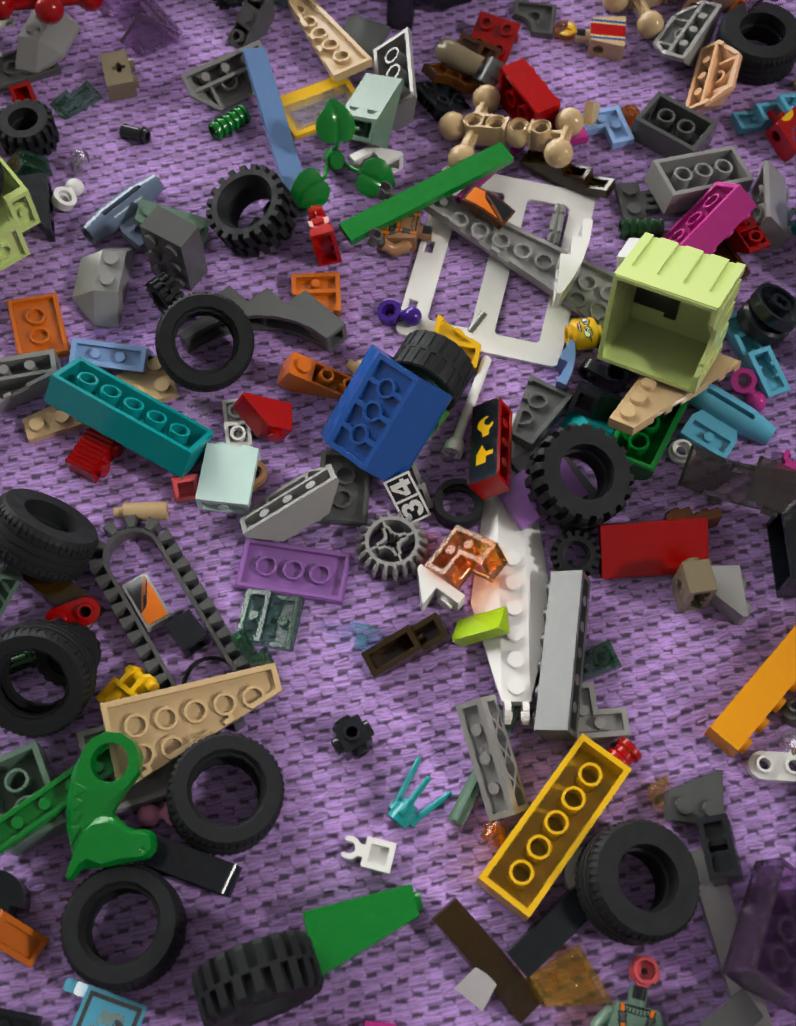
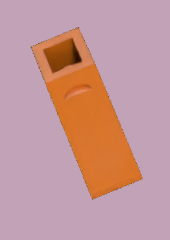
[276,351,352,400]

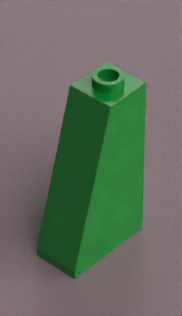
[303,884,423,977]

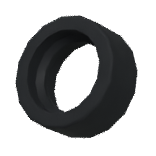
[433,478,484,531]

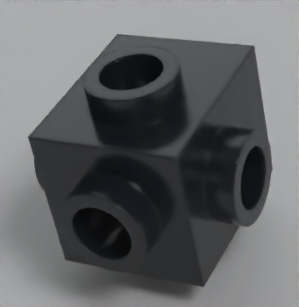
[330,714,374,761]

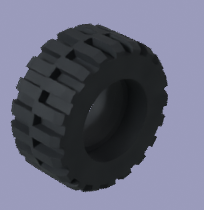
[525,423,634,531]
[191,930,324,1026]

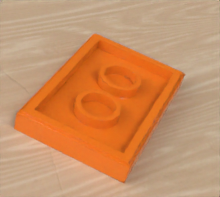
[6,293,70,358]

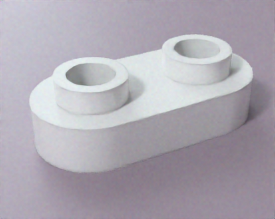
[747,751,796,783]

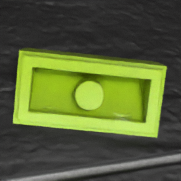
[452,606,510,646]

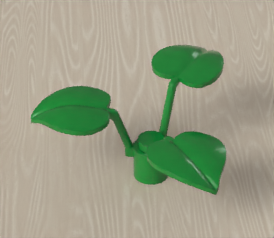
[290,99,396,208]

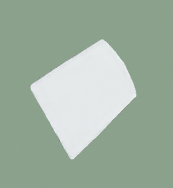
[454,967,496,1012]

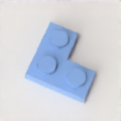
[582,105,634,149]

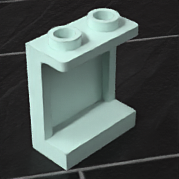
[195,442,261,515]

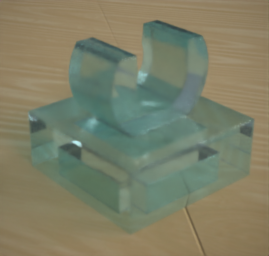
[348,621,380,650]

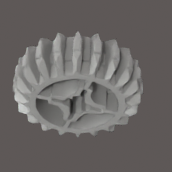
[355,510,428,582]

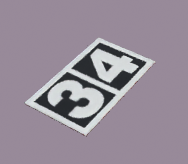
[383,470,431,523]

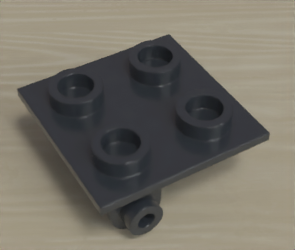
[416,81,471,121]

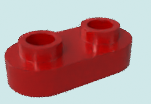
[44,595,101,626]

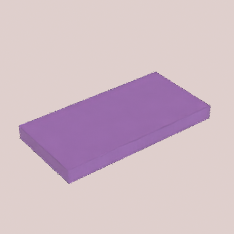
[234,538,352,606]

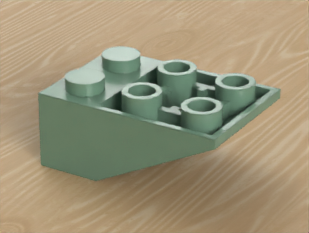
[345,73,404,149]

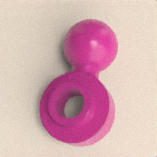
[730,368,767,411]

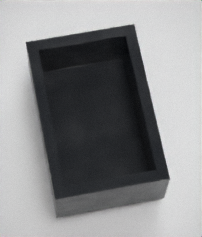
[766,502,796,598]

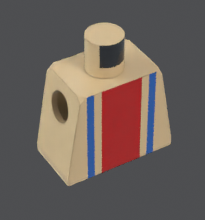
[575,16,626,62]

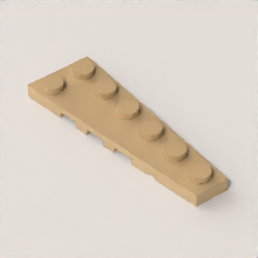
[287,0,373,83]
[22,357,179,444]

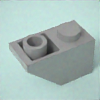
[709,565,751,625]

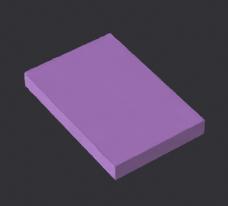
[497,458,589,531]

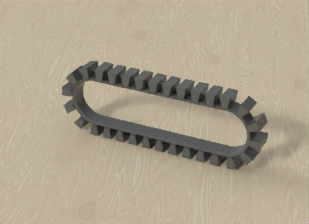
[89,515,256,735]

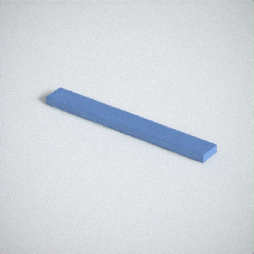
[242,47,303,208]

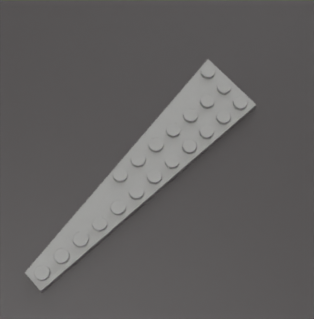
[423,195,614,330]

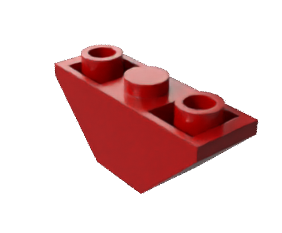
[727,215,771,254]

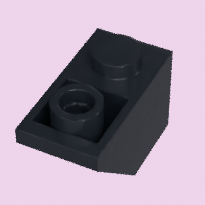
[568,380,623,422]

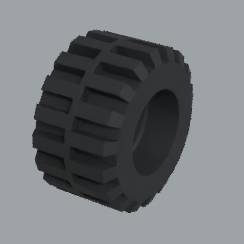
[0,99,59,162]

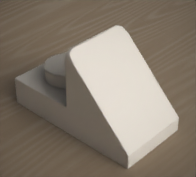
[417,564,465,612]

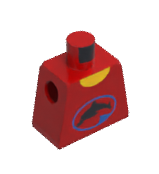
[765,104,796,163]

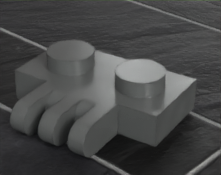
[614,182,660,220]

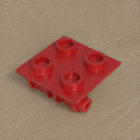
[471,11,521,64]

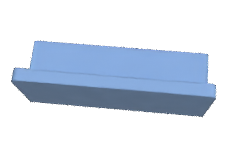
[69,337,154,374]

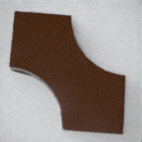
[421,63,481,94]

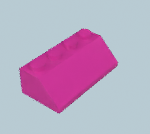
[662,181,757,255]

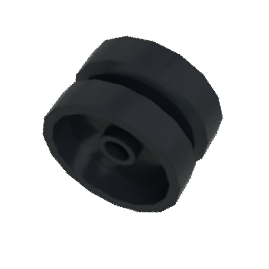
[736,283,796,347]

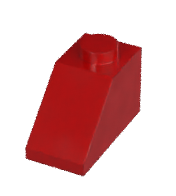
[234,392,292,442]

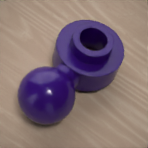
[377,300,422,327]

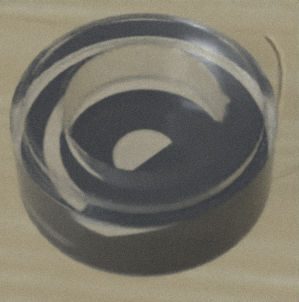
[70,149,89,174]

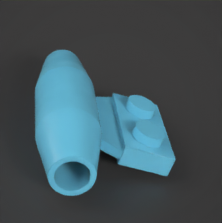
[678,384,777,464]

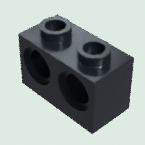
[696,813,745,887]

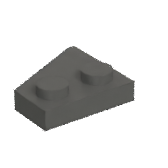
[664,770,724,826]

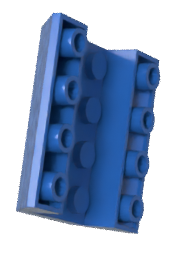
[320,344,453,481]

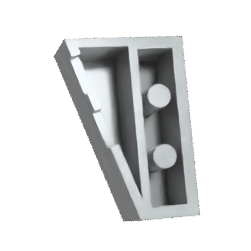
[0,349,61,414]

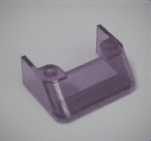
[99,0,183,56]

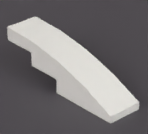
[552,219,593,308]

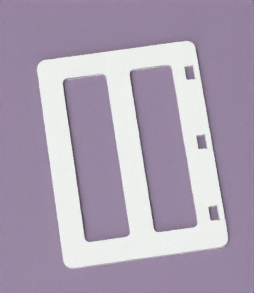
[396,165,596,368]

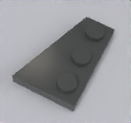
[512,375,573,451]

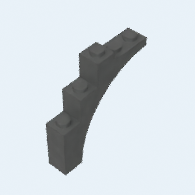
[178,285,348,353]

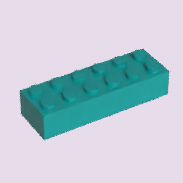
[44,356,214,478]

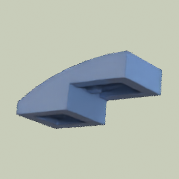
[555,339,576,391]

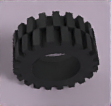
[206,164,298,258]

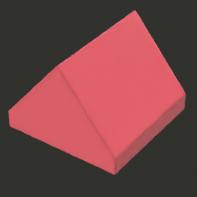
[171,473,199,503]

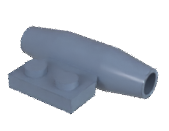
[81,174,164,252]

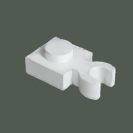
[341,836,397,875]

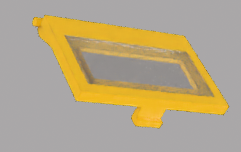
[280,77,355,141]

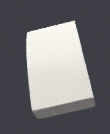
[222,399,253,446]

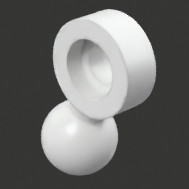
[51,178,85,211]

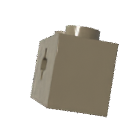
[99,49,140,101]
[670,557,718,612]

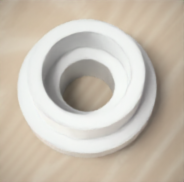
[668,439,694,464]

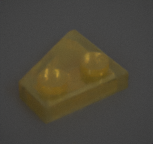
[526,945,611,1008]

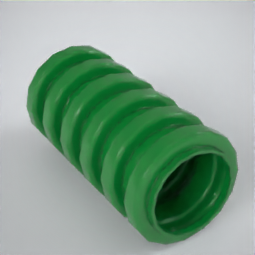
[208,104,251,141]

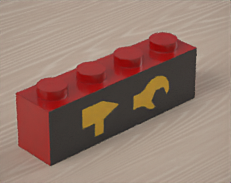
[468,397,512,500]

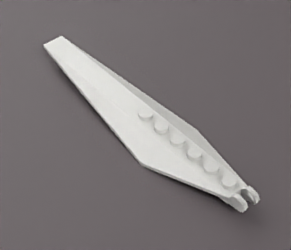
[471,414,549,725]

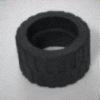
[393,330,474,411]

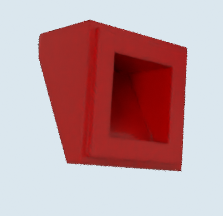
[8,80,37,103]

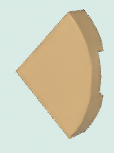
[584,101,601,125]

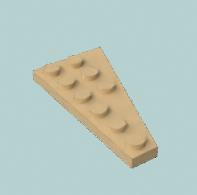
[607,353,741,436]
[100,662,282,784]

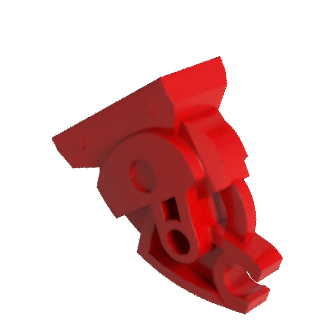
[308,204,342,267]

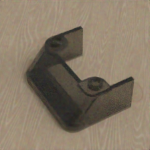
[678,445,796,518]

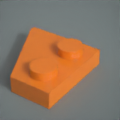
[291,272,341,317]

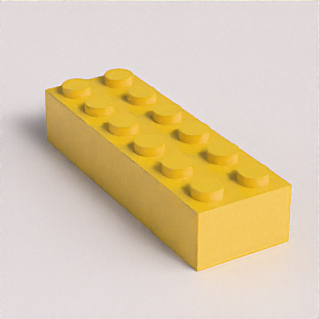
[476,733,632,922]

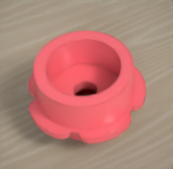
[629,955,660,988]

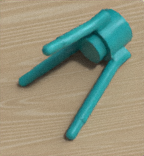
[387,757,452,830]

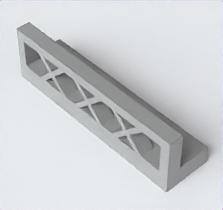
[455,694,529,821]

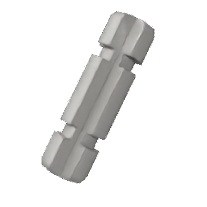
[547,203,566,246]

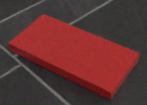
[598,517,709,579]

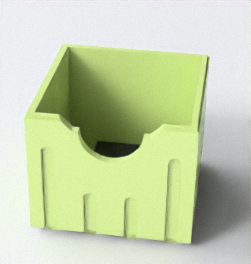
[597,232,746,394]

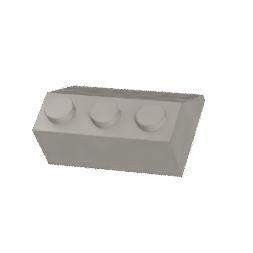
[751,160,791,248]

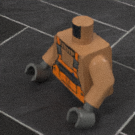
[367,181,433,257]

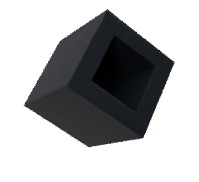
[165,609,210,659]

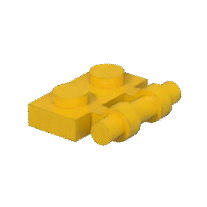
[95,665,160,703]

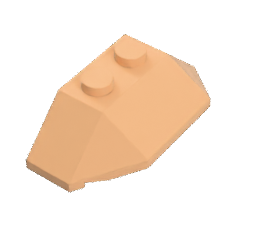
[686,40,742,114]

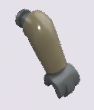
[435,38,505,87]

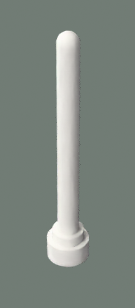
[442,356,491,459]

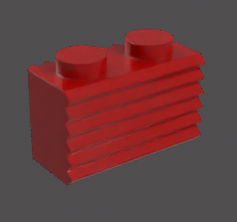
[65,426,124,484]

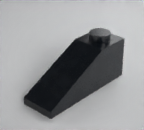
[18,172,56,242]

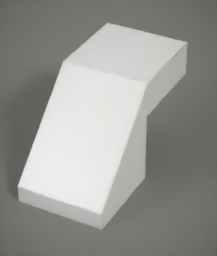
[349,145,403,175]

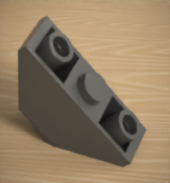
[226,0,275,49]

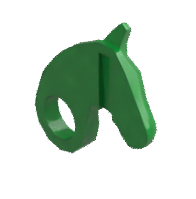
[66,732,158,882]

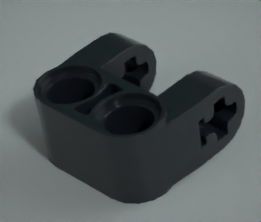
[578,342,636,394]

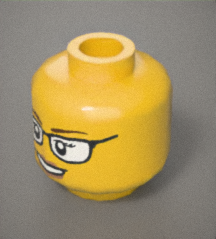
[564,317,602,351]

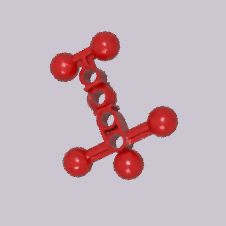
[0,0,104,25]

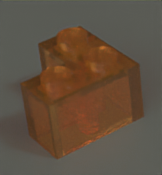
[424,525,508,590]

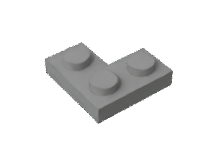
[572,681,631,742]

